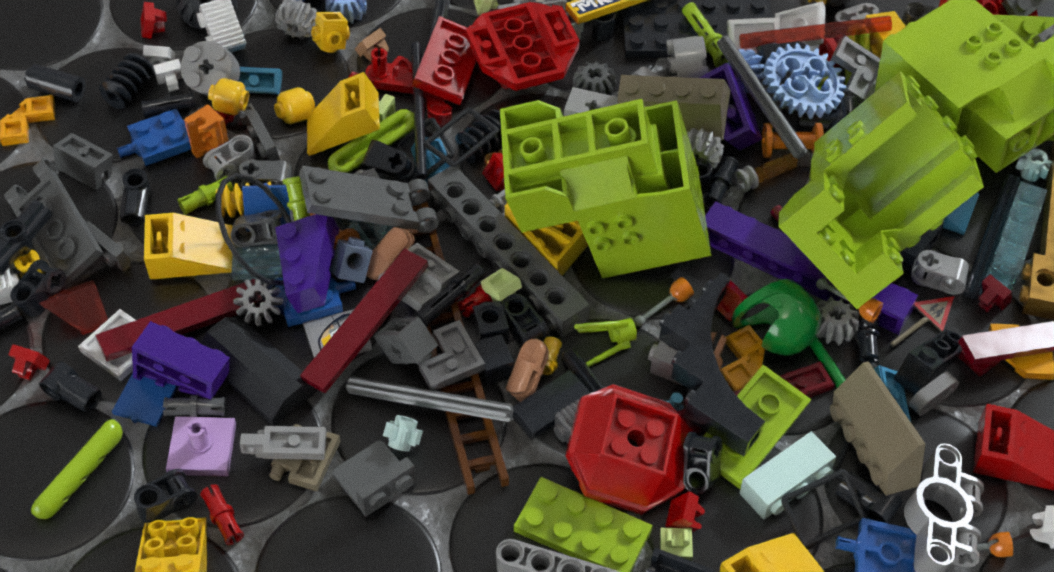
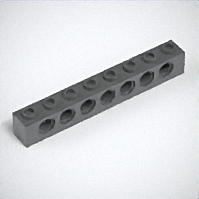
[428,166,590,338]

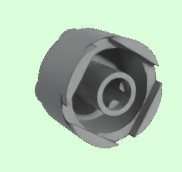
[666,36,708,78]
[181,41,240,97]

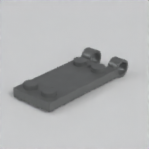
[4,158,103,290]
[299,166,438,233]

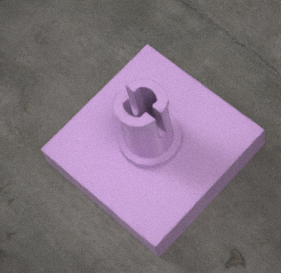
[166,417,236,476]

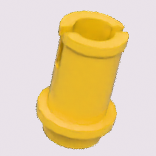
[542,337,562,375]

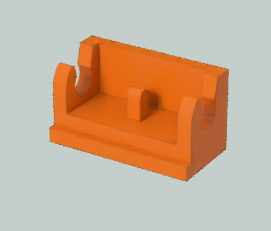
[184,104,229,160]

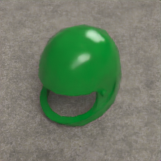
[732,279,822,356]

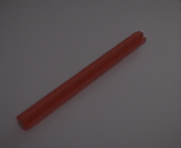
[739,16,892,49]

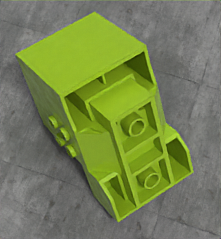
[875,0,1054,173]
[779,71,984,309]
[500,99,711,278]

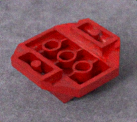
[466,2,580,91]
[565,384,693,515]

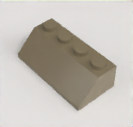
[617,75,730,140]
[830,361,925,496]

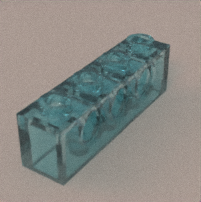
[987,182,1047,290]

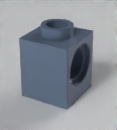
[330,237,373,283]

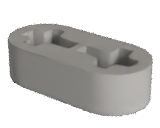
[834,3,879,34]
[909,371,959,416]

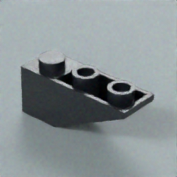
[893,329,962,394]

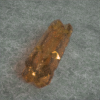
[753,153,798,183]

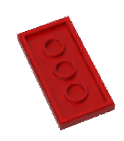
[412,16,477,105]

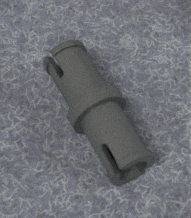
[163,395,225,417]

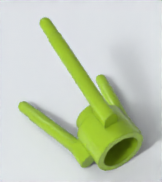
[574,318,637,367]

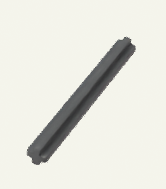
[717,36,807,159]
[346,377,514,422]

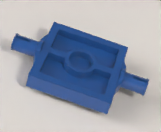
[117,109,191,166]
[273,270,356,327]
[835,518,916,572]

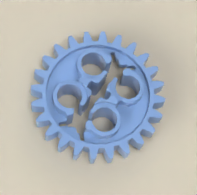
[762,43,846,119]

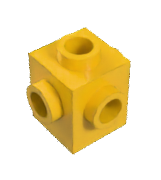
[311,12,350,53]

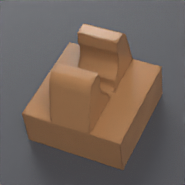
[355,28,389,61]

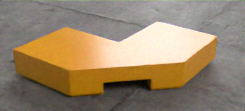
[0,95,55,146]
[988,324,1054,380]
[720,325,765,392]

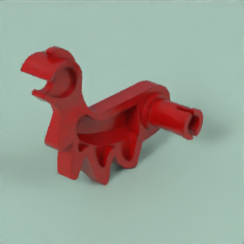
[365,48,452,128]

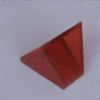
[39,280,108,335]

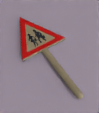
[890,296,954,347]

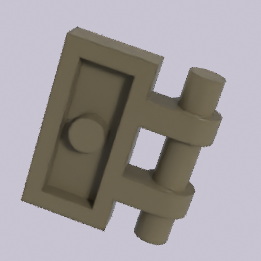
[269,424,341,492]

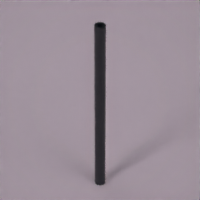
[411,42,427,180]

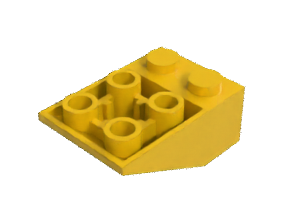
[307,72,380,156]
[144,213,235,280]
[135,517,207,572]
[719,533,824,572]

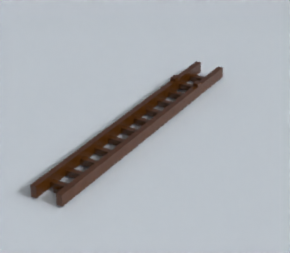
[393,190,509,495]

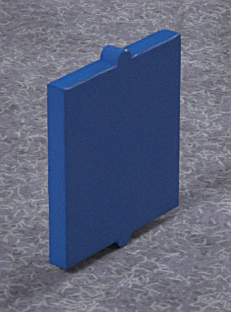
[242,183,291,232]
[112,373,179,427]

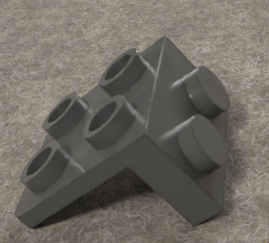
[333,441,416,517]

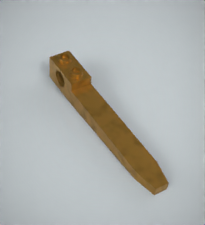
[1019,141,1054,320]

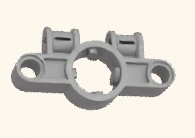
[904,443,984,572]

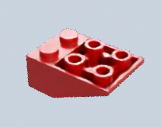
[973,404,1054,490]

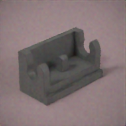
[53,133,113,190]

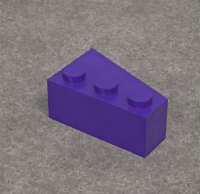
[699,63,762,151]
[275,214,339,313]
[132,321,230,399]

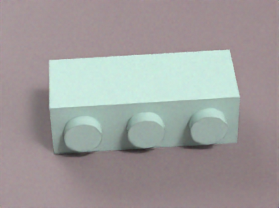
[739,431,836,520]

